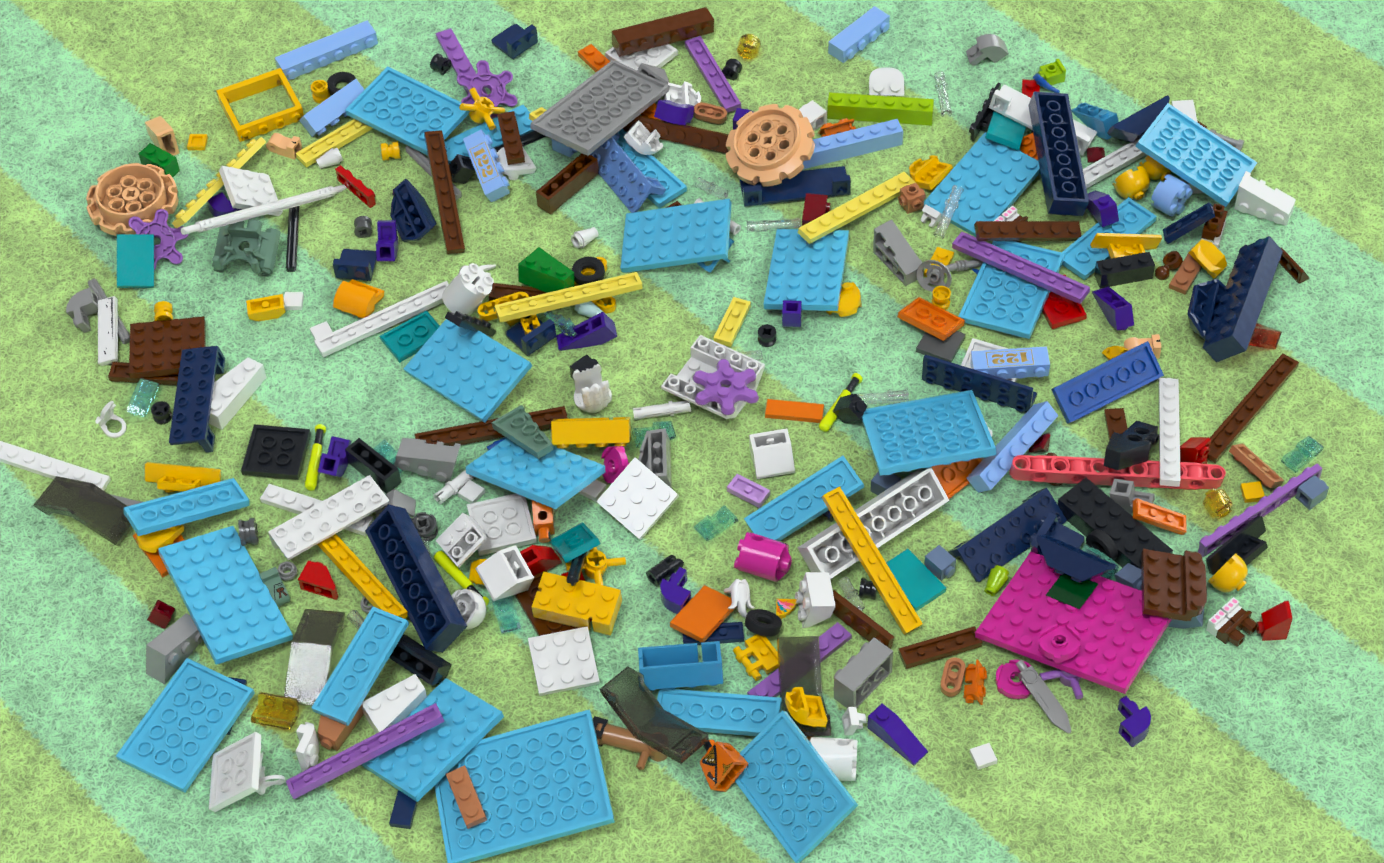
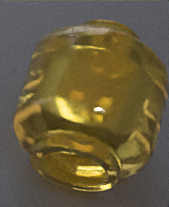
[737,34,761,59]
[1203,488,1233,519]

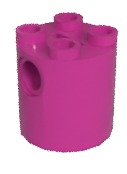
[734,532,792,582]

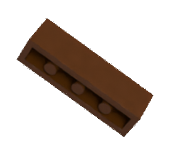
[536,153,599,215]

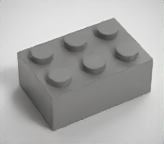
[833,638,893,709]

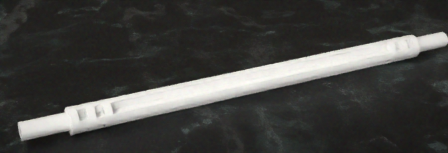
[181,185,346,235]

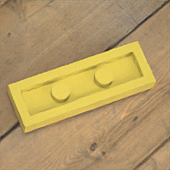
[713,297,751,347]

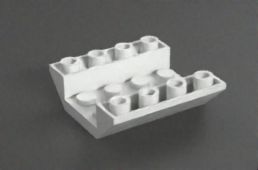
[661,335,765,419]

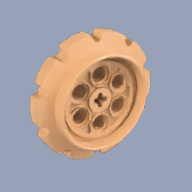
[726,104,815,186]
[86,163,179,236]

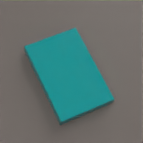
[985,111,1026,150]
[117,234,154,288]
[379,310,440,363]
[550,522,601,563]
[886,549,946,611]

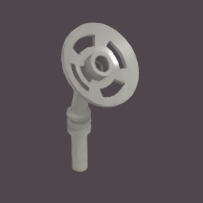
[916,259,983,292]

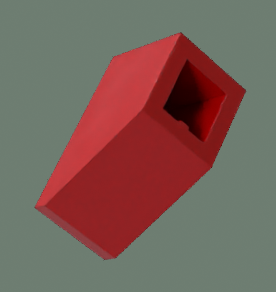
[1180,437,1211,464]
[520,545,562,576]

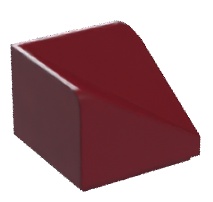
[147,600,175,629]

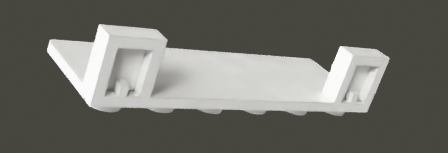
[989,85,1097,156]
[268,475,390,560]

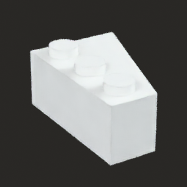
[1234,171,1296,226]

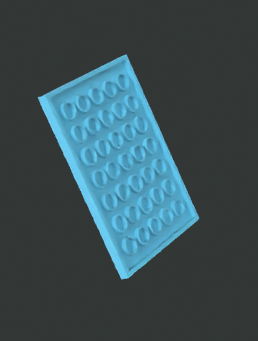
[435,709,615,863]

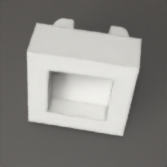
[921,204,944,228]
[842,707,867,736]

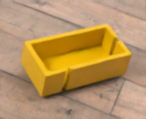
[551,417,631,448]
[532,571,622,635]

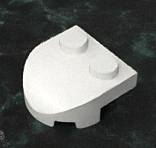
[869,67,904,97]
[664,81,701,106]
[624,120,663,155]
[496,146,536,180]
[296,722,319,771]

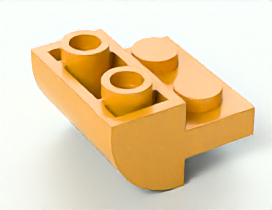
[333,279,384,318]

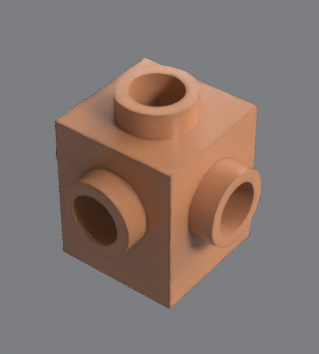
[898,183,926,214]

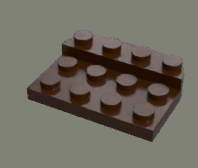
[1141,549,1207,621]

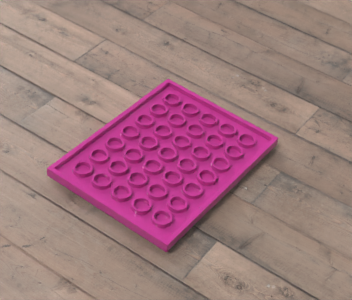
[975,551,1172,694]

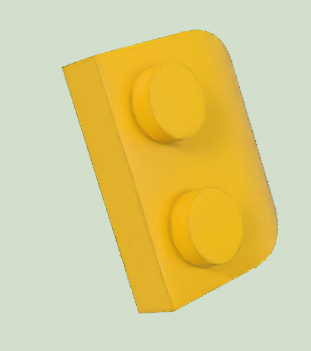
[909,155,953,190]
[826,282,862,317]
[136,524,184,553]
[785,687,828,727]

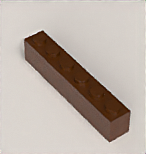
[612,7,714,57]

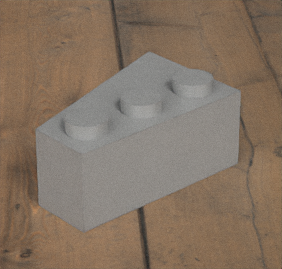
[873,219,924,286]
[638,428,672,489]
[394,438,461,482]
[146,613,203,684]

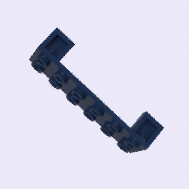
[740,166,851,207]
[169,346,226,453]
[922,355,1037,413]
[948,487,1067,582]

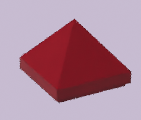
[1086,147,1105,163]
[1029,433,1051,453]

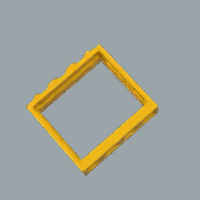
[216,68,304,142]

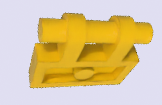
[733,634,784,681]

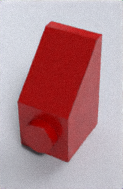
[298,560,338,600]
[1256,601,1293,641]

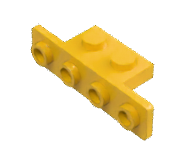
[1090,233,1162,259]
[145,462,221,493]

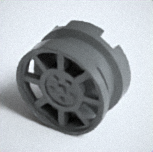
[411,512,438,543]
[238,518,259,547]

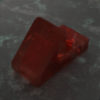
[1249,323,1282,349]

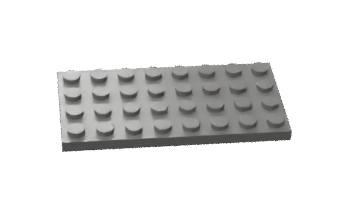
[530,60,670,156]

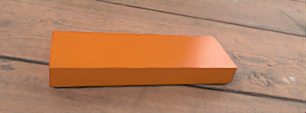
[765,399,824,423]
[1133,498,1187,535]

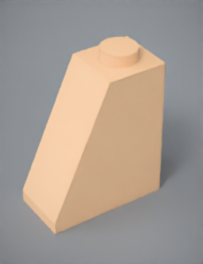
[145,116,179,156]

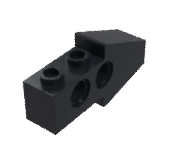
[1104,420,1159,470]

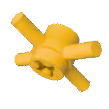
[459,88,505,130]
[566,546,626,585]

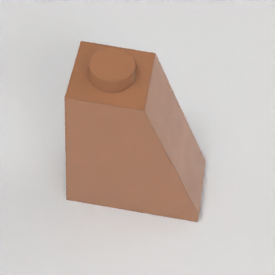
[318,706,364,751]

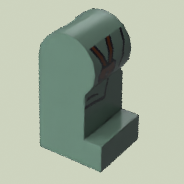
[259,567,291,607]

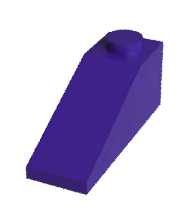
[1087,190,1119,227]
[1092,287,1134,330]
[556,312,617,351]
[867,703,928,766]

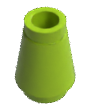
[984,565,1009,596]

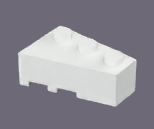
[361,674,427,734]

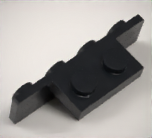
[969,83,1001,141]
[1206,515,1268,575]

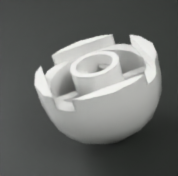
[451,589,486,629]

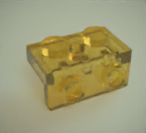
[251,692,299,730]

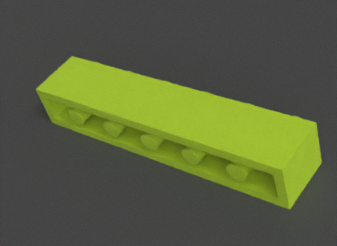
[827,92,934,126]

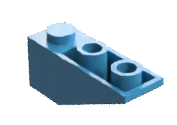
[1071,103,1119,140]

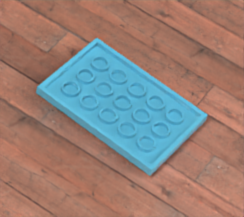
[345,66,470,156]
[1135,103,1257,207]
[924,132,1040,237]
[620,198,732,273]
[764,229,849,311]
[958,241,1065,339]
[403,319,532,423]
[466,438,606,509]
[116,658,255,793]
[362,678,504,802]
[735,710,858,863]

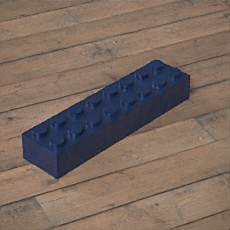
[1028,91,1089,216]
[1203,236,1283,363]
[365,504,467,653]

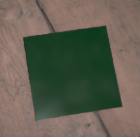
[1046,574,1098,609]

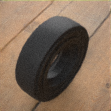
[327,72,356,96]
[572,257,605,285]
[1086,529,1118,563]
[745,609,782,637]

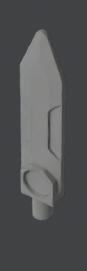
[1016,660,1071,734]

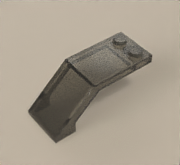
[33,476,133,546]
[283,609,345,706]
[777,636,831,737]
[600,666,709,764]

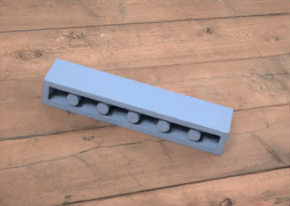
[275,20,378,80]
[803,119,903,169]
[967,401,1058,493]

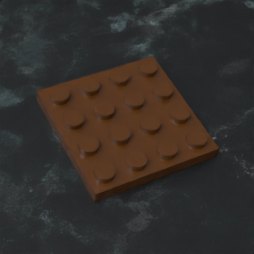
[129,316,206,379]

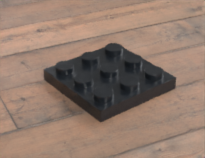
[241,424,311,480]

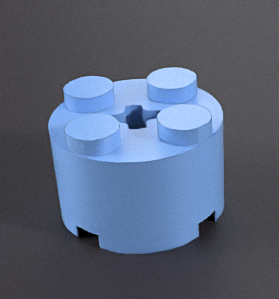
[1151,174,1193,217]

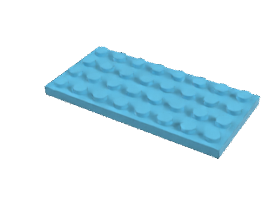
[158,526,293,665]

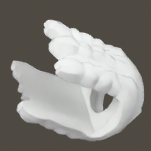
[573,364,612,413]

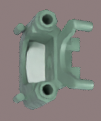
[212,219,281,276]

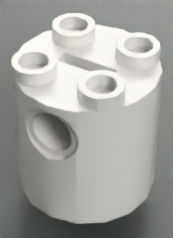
[442,263,494,315]
[809,737,857,781]

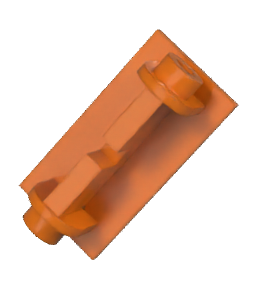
[818,118,856,137]
[1020,133,1038,160]
[964,659,987,705]

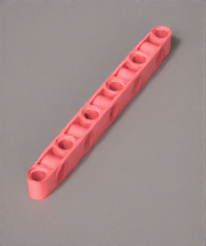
[1010,455,1226,490]

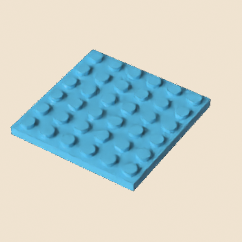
[861,390,997,476]

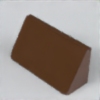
[1279,247,1310,284]

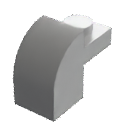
[966,34,1009,66]
[66,287,99,333]
[1110,479,1155,515]

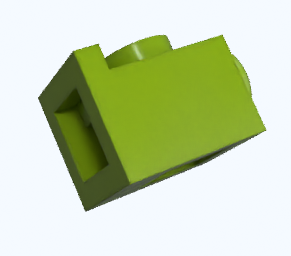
[1038,59,1066,85]

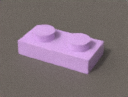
[727,474,770,508]

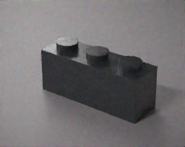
[1094,252,1155,289]
[345,438,401,494]
[389,634,452,685]

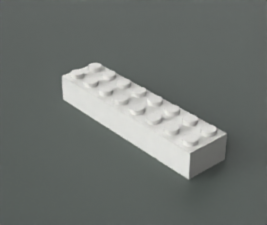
[798,467,949,579]

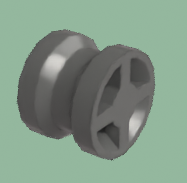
[354,216,372,238]

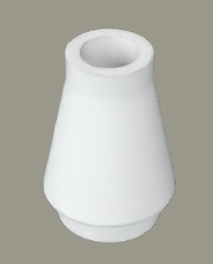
[316,148,343,169]
[571,227,599,248]

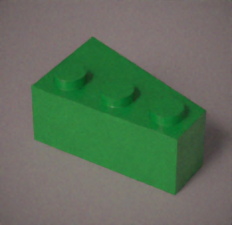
[518,247,574,293]

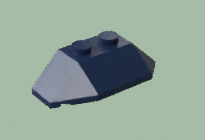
[1107,95,1170,142]
[390,179,437,242]
[1187,279,1225,340]
[1037,534,1116,583]

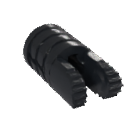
[646,555,684,586]

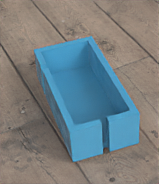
[638,641,723,691]

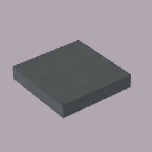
[916,331,966,363]

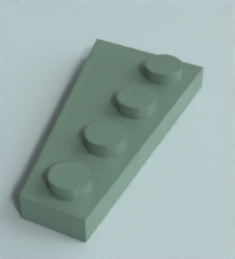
[491,405,554,459]

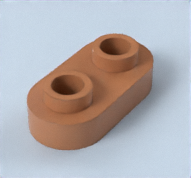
[693,102,727,124]
[940,658,965,697]

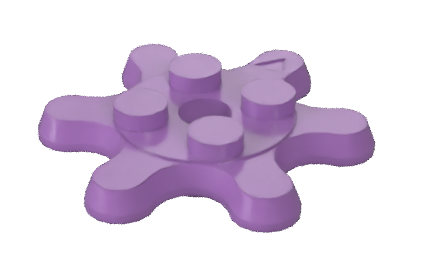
[457,60,518,119]
[128,209,189,270]
[693,359,759,415]

